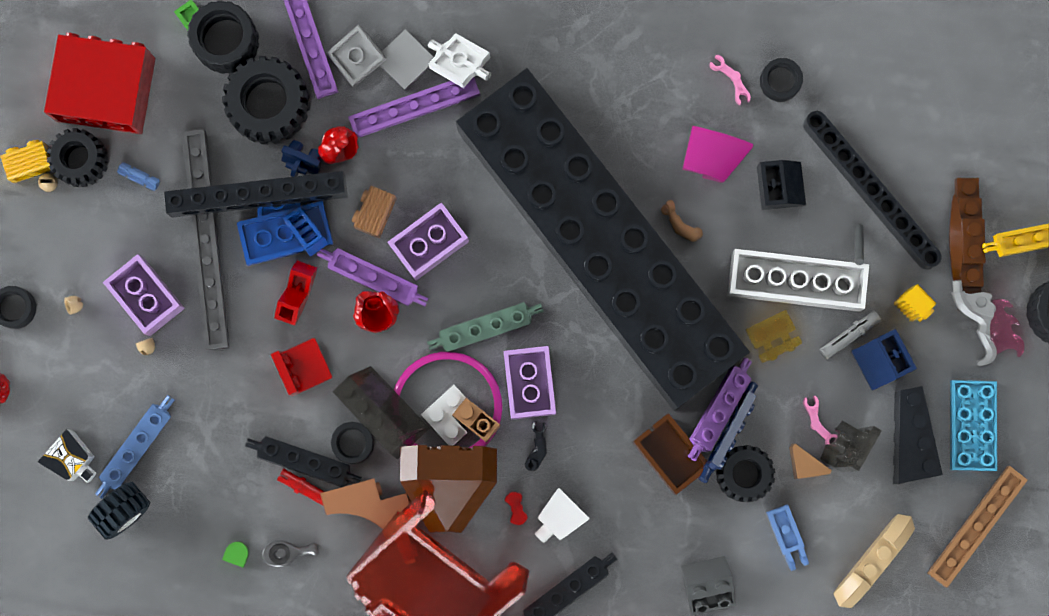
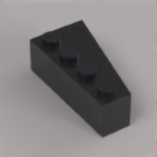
[893,386,943,484]

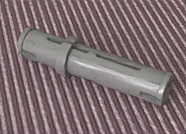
[819,310,882,361]

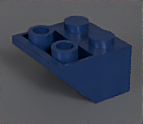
[851,329,917,391]

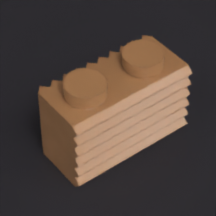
[352,186,397,239]

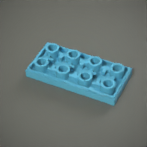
[950,380,997,471]

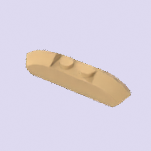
[833,514,915,608]

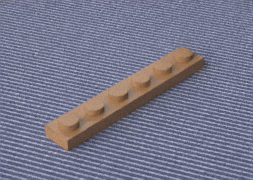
[927,466,1028,588]

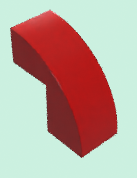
[274,260,317,326]

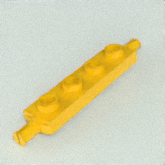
[982,223,1049,257]

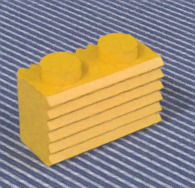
[0,140,51,183]
[894,284,936,322]

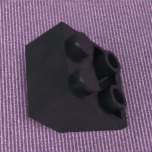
[757,160,806,210]

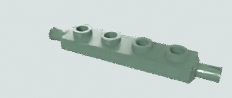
[427,302,544,352]

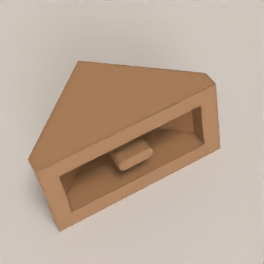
[789,444,832,479]

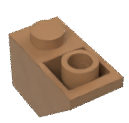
[452,398,500,443]

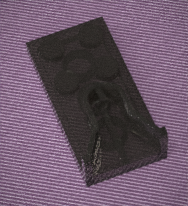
[820,420,882,472]

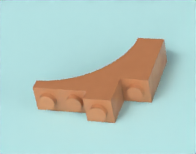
[320,479,418,564]

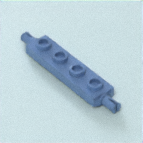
[95,395,175,499]

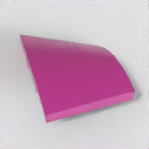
[682,126,753,183]

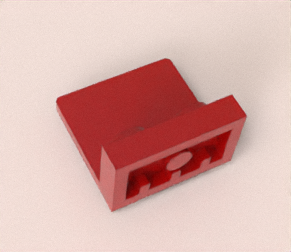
[271,338,332,397]

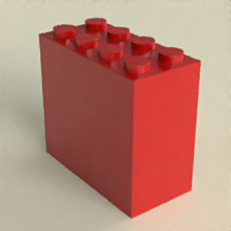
[44,33,156,134]

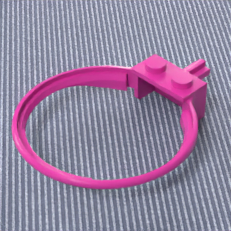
[391,352,502,448]

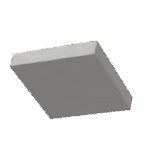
[327,24,387,87]
[380,29,434,91]

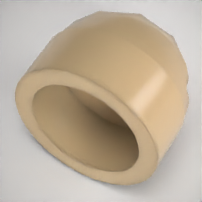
[38,174,57,192]
[64,296,83,315]
[135,338,155,355]

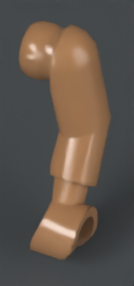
[661,200,703,242]

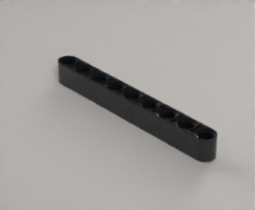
[803,110,942,270]

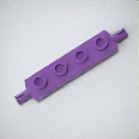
[317,248,429,307]
[688,358,752,461]

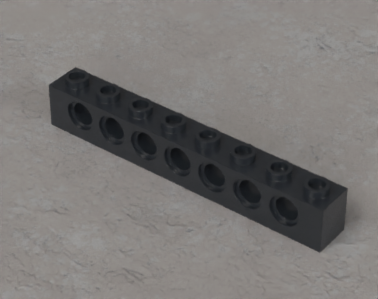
[164,171,348,218]

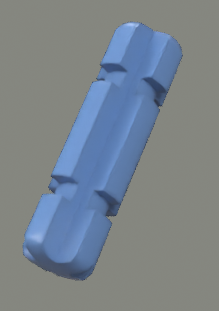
[117,162,160,191]

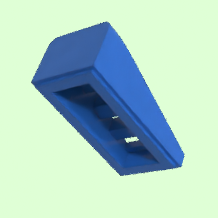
[283,206,328,256]

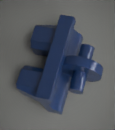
[281,140,322,177]

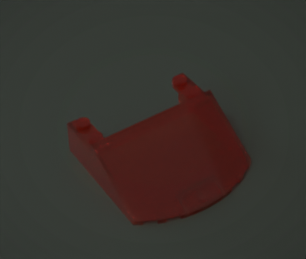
[346,490,529,616]

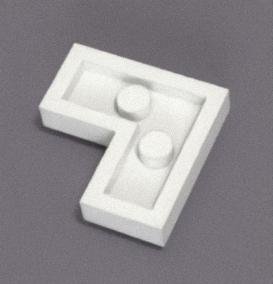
[421,385,467,446]

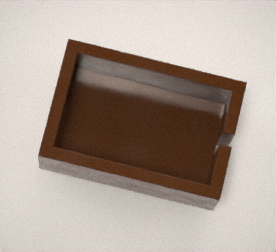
[632,413,707,495]

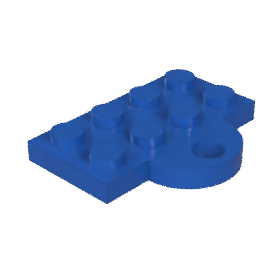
[236,201,334,266]

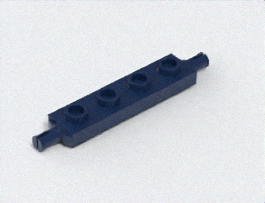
[699,381,758,483]

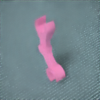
[709,55,751,105]
[803,396,841,449]

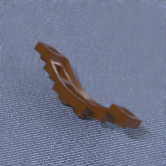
[949,178,986,310]

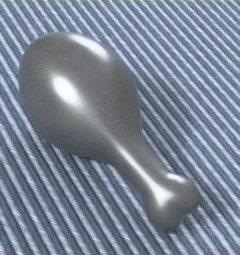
[261,541,319,567]

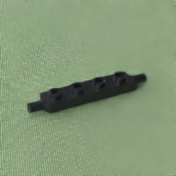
[245,436,362,487]
[523,552,618,616]

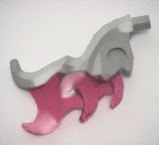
[951,280,1024,366]

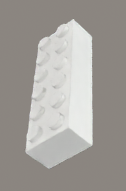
[727,249,869,312]

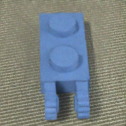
[766,504,809,571]

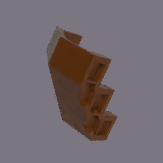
[400,445,497,533]

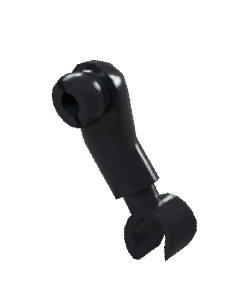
[525,421,547,471]

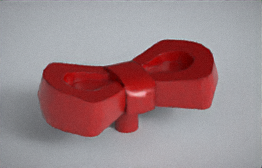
[504,491,528,526]

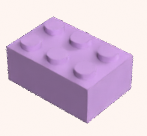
[388,202,469,281]
[103,254,185,336]
[503,346,556,420]

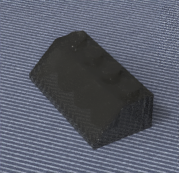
[332,366,430,460]

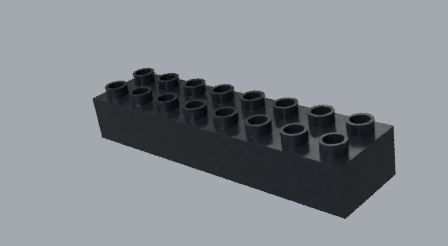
[456,68,750,411]

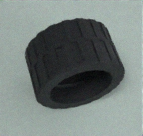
[187,0,259,74]
[1026,281,1049,343]

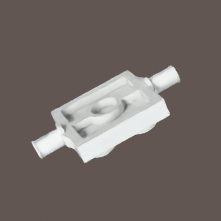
[428,33,491,88]

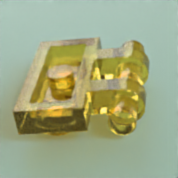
[745,310,802,363]

